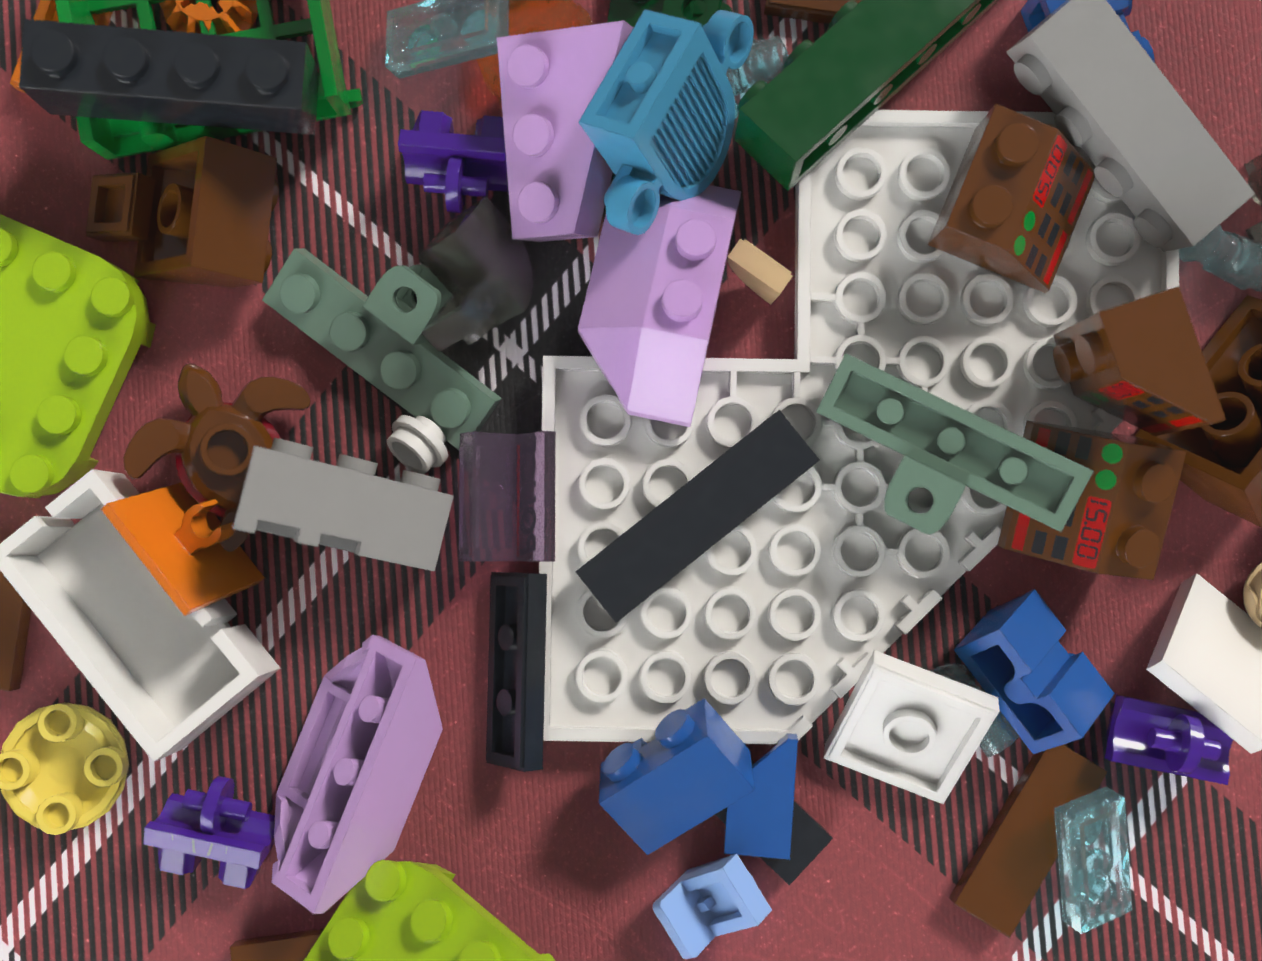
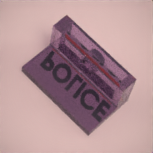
[459,431,556,562]

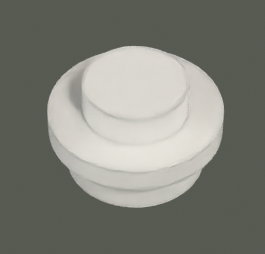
[387,415,448,474]

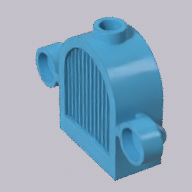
[578,9,754,235]

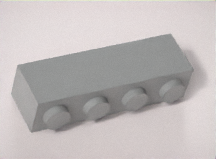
[1006,0,1255,252]

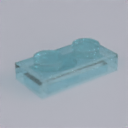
[385,0,509,79]
[1054,787,1132,934]

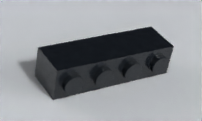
[19,19,319,135]

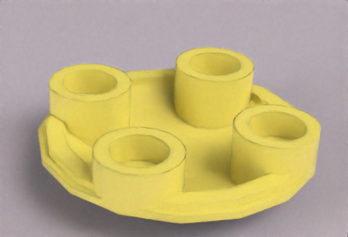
[0,702,129,835]

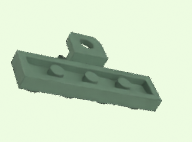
[262,248,502,451]
[816,353,1094,535]

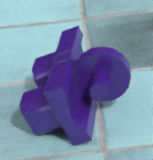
[398,110,509,213]
[1105,694,1233,785]
[143,776,275,889]

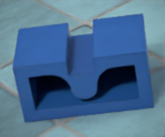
[954,589,1115,754]
[599,698,755,855]

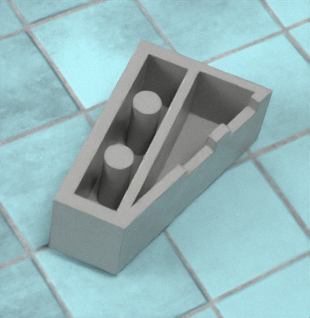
[233,438,454,572]

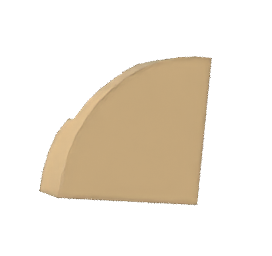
[727,239,793,305]

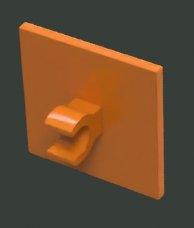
[101,483,265,616]

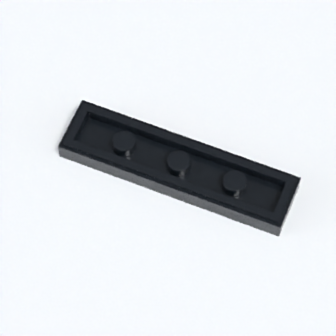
[575,410,820,623]

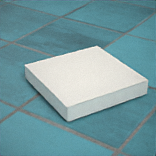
[1147,574,1262,754]
[824,650,999,804]

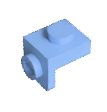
[652,854,772,960]

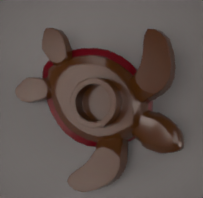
[123,364,311,552]

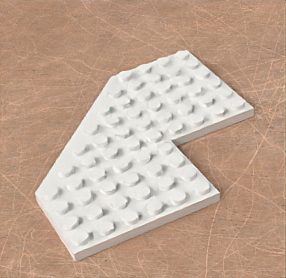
[539,110,1179,744]

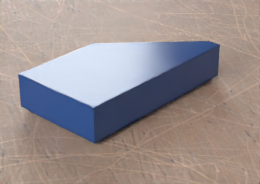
[724,733,798,860]

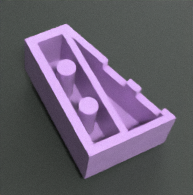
[497,20,633,242]

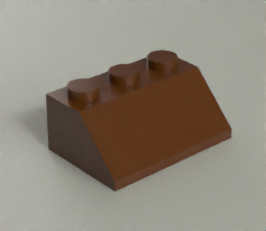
[1135,295,1262,528]

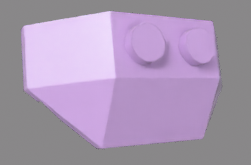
[578,185,741,427]
[272,635,443,914]

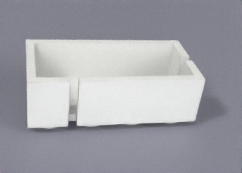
[0,469,280,762]

